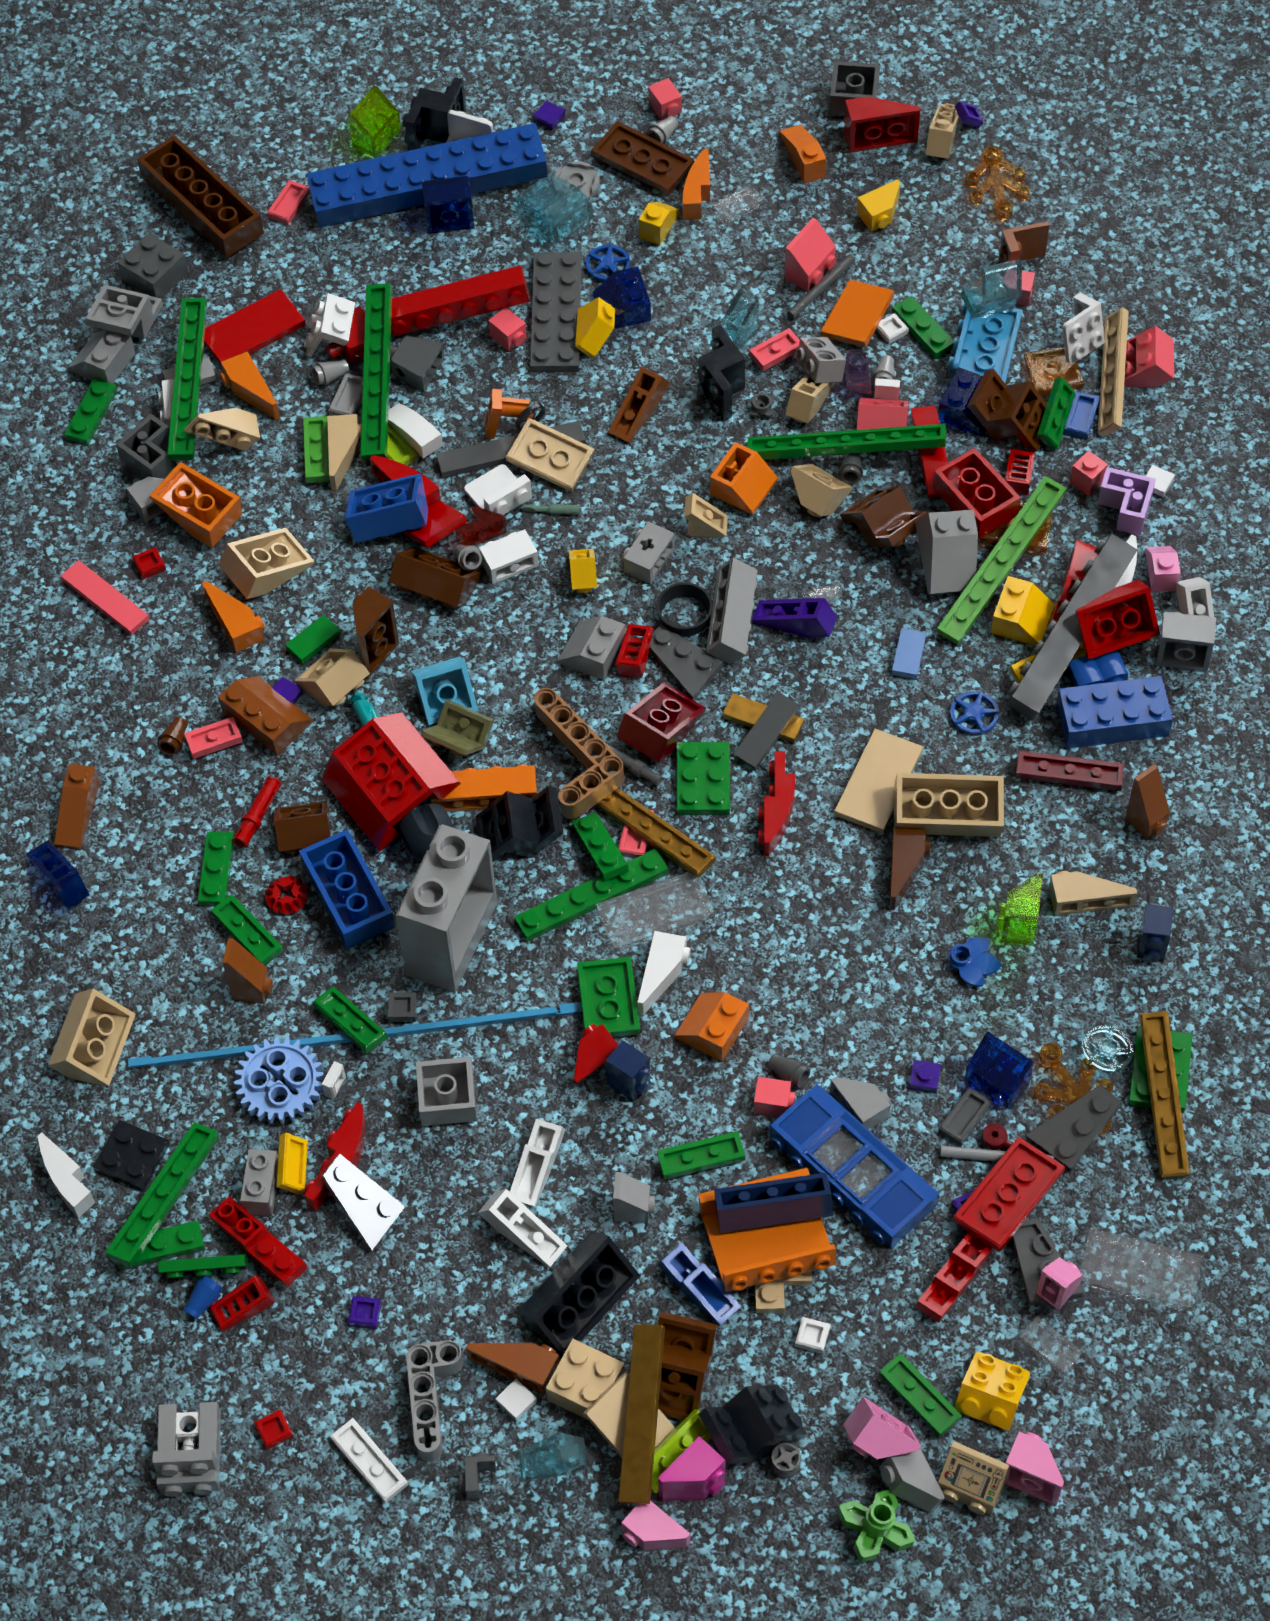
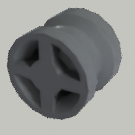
[771,1443,801,1479]

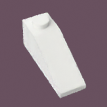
[638,931,691,1015]
[478,1189,567,1267]

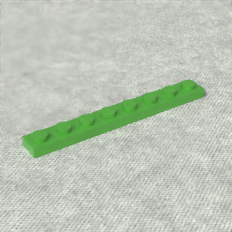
[937,476,1067,645]

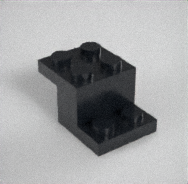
[403,77,466,151]
[697,325,745,421]
[476,786,563,862]
[698,1385,807,1464]

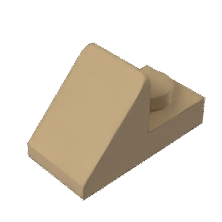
[684,493,728,538]

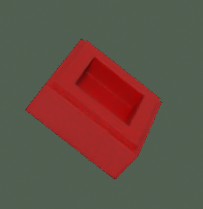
[132,547,166,580]
[254,1409,294,1450]

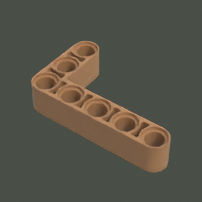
[534,688,625,819]

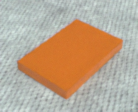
[821,280,894,348]

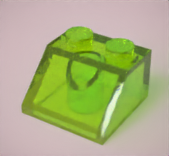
[348,85,401,158]
[997,872,1043,946]

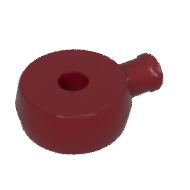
[981,1123,1013,1150]

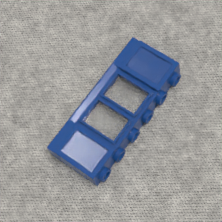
[770,1084,939,1249]

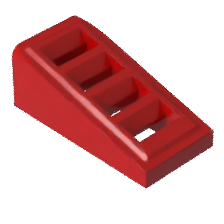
[1005,449,1035,495]
[615,624,654,678]
[209,1275,276,1331]

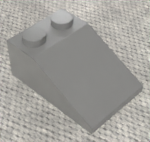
[915,510,978,595]

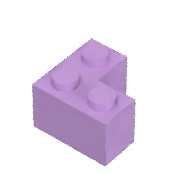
[1098,467,1156,536]

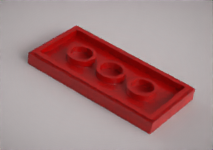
[204,289,306,366]
[953,1137,1065,1252]

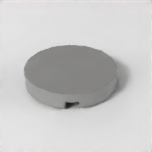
[553,161,600,202]

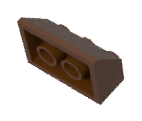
[389,547,483,609]
[352,586,399,679]

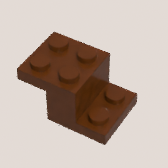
[967,369,1047,452]
[839,486,928,549]
[658,1311,718,1420]

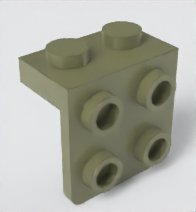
[421,700,494,757]

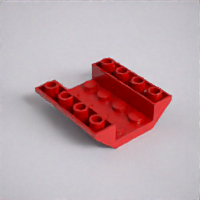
[322,712,461,852]

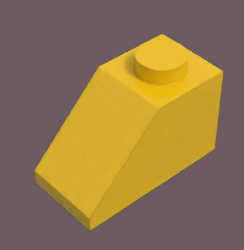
[857,179,900,232]
[639,202,681,246]
[575,297,615,358]
[569,549,597,593]

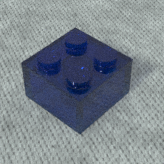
[421,176,475,234]

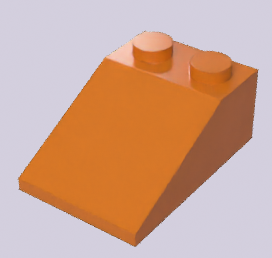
[149,462,242,548]

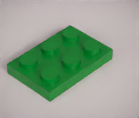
[677,742,730,815]
[577,957,640,1037]
[1128,1026,1193,1113]

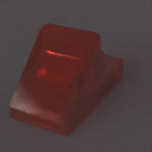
[455,506,506,546]

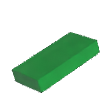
[285,615,341,664]

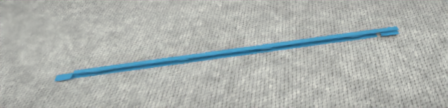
[128,1002,583,1068]

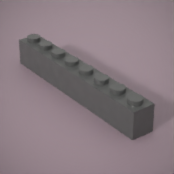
[1006,534,1138,721]

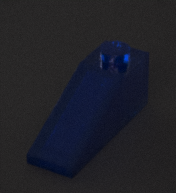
[26,840,90,909]

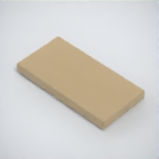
[834,729,923,834]

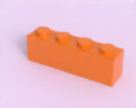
[431,764,537,812]

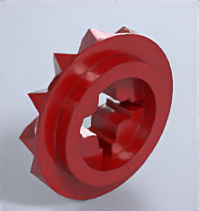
[265,874,308,914]

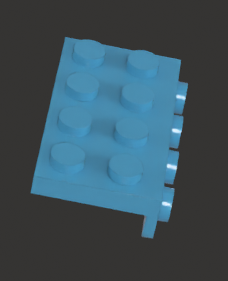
[948,293,1023,386]

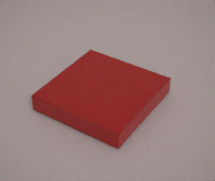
[402,500,467,548]

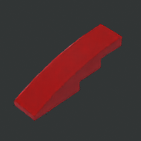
[911,406,948,498]
[915,1232,994,1323]

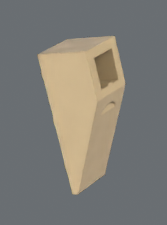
[925,103,959,159]
[184,408,260,451]

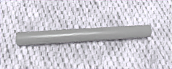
[940,1146,1054,1162]

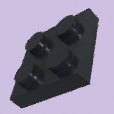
[93,1120,170,1191]

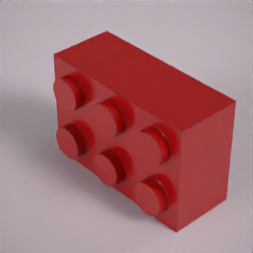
[933,447,1021,539]

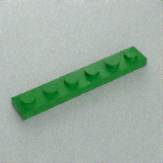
[514,848,669,942]
[105,1122,220,1268]

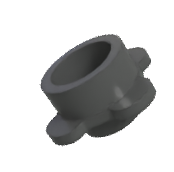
[749,393,774,417]

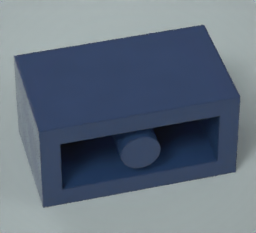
[1137,904,1173,962]
[606,1040,651,1102]

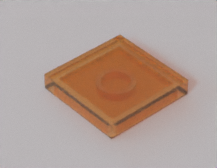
[1024,346,1084,395]

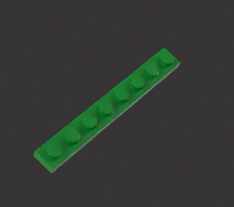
[361,283,392,461]
[168,298,207,461]
[747,424,946,460]

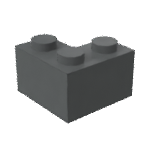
[116,414,172,479]

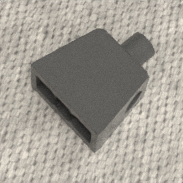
[390,336,445,392]

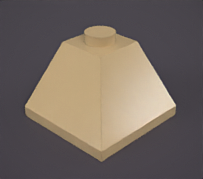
[791,464,853,518]

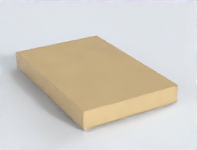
[506,418,594,492]
[583,1373,675,1458]

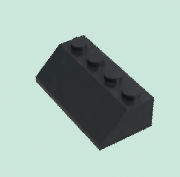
[516,1231,640,1357]

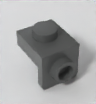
[460,1452,496,1501]

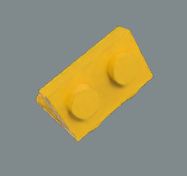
[954,1352,1030,1431]

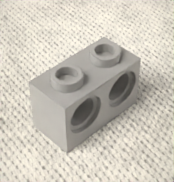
[795,337,846,383]
[240,1149,278,1216]

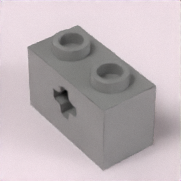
[622,521,675,584]

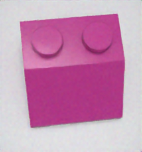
[658,1436,725,1501]

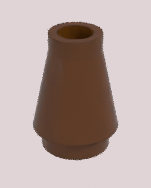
[158,717,188,756]

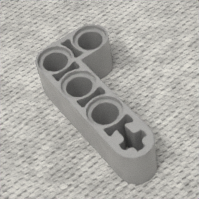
[406,1340,463,1462]

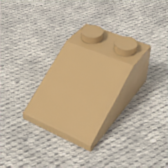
[219,528,315,599]

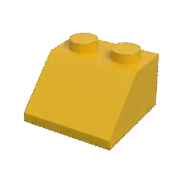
[991,576,1055,646]

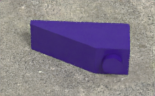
[751,598,837,638]

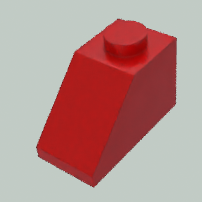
[573,1023,618,1084]

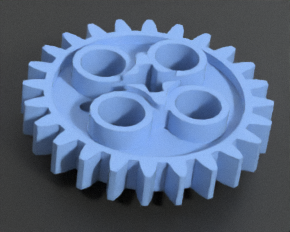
[234,1037,325,1125]

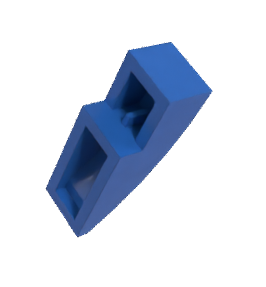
[657,1243,741,1326]

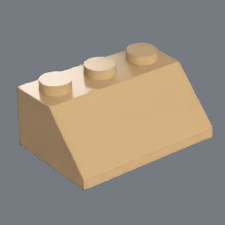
[48,988,136,1087]

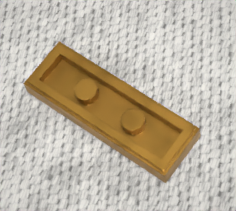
[722,693,804,744]

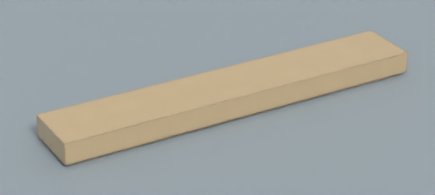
[1098,307,1129,437]

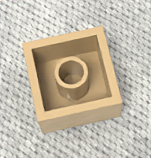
[546,1339,625,1420]

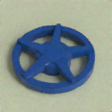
[586,244,630,282]
[950,691,999,735]

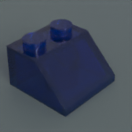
[593,266,651,329]
[938,367,987,437]
[965,1032,1034,1110]

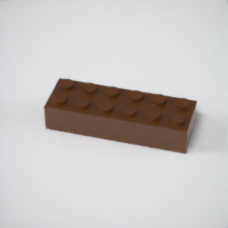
[137,135,264,258]

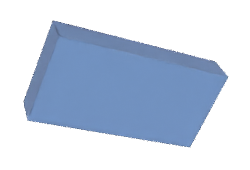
[892,628,927,680]

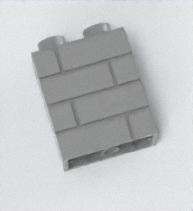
[395,824,497,993]

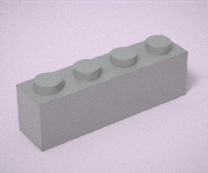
[706,557,758,665]

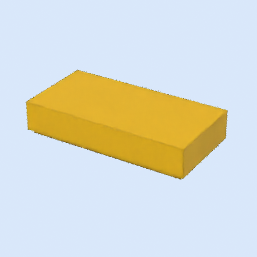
[277,1133,308,1195]

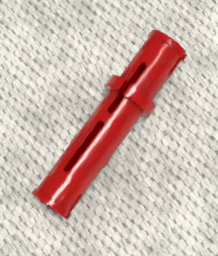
[232,776,282,848]

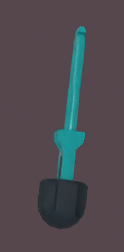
[350,692,454,862]

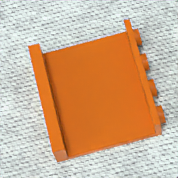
[698,1168,836,1292]

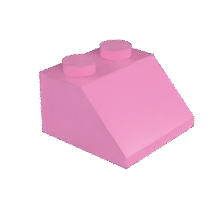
[843,1397,921,1459]
[1005,1431,1064,1506]

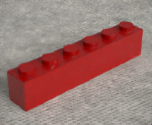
[391,265,530,337]

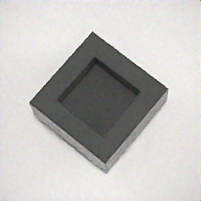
[388,992,417,1022]

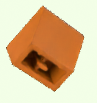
[710,442,778,515]

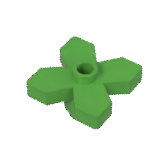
[837,1489,915,1563]

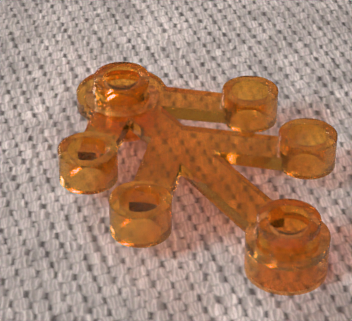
[965,145,1030,221]
[1034,1043,1113,1136]

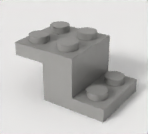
[85,285,163,339]

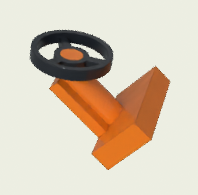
[485,389,546,439]

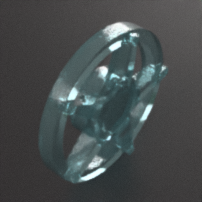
[1082,1025,1134,1072]

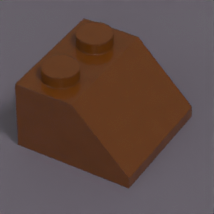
[274,801,331,854]

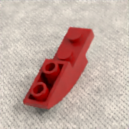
[1049,540,1097,624]
[758,751,796,856]
[304,1102,365,1212]
[209,1196,308,1288]

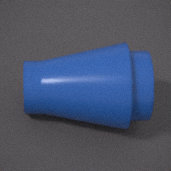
[183,1275,223,1319]

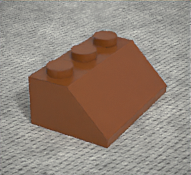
[218,676,313,756]

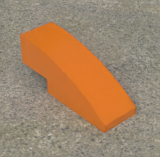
[683,149,710,220]

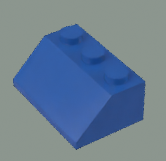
[345,473,428,543]

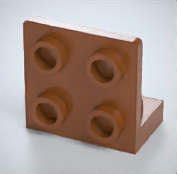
[998,221,1049,277]

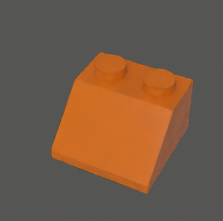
[674,992,749,1062]

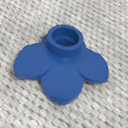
[947,937,1001,987]

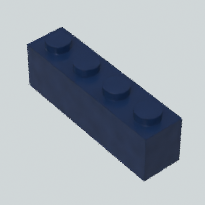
[714,1172,833,1233]

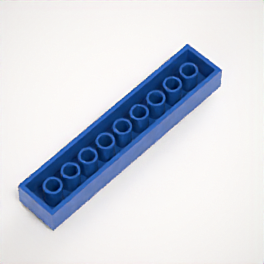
[306,123,548,228]

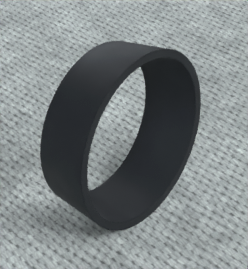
[656,582,713,637]

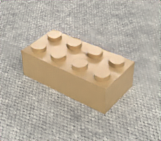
[894,773,1004,837]

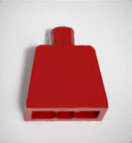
[325,305,365,363]

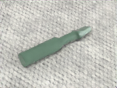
[523,504,579,515]

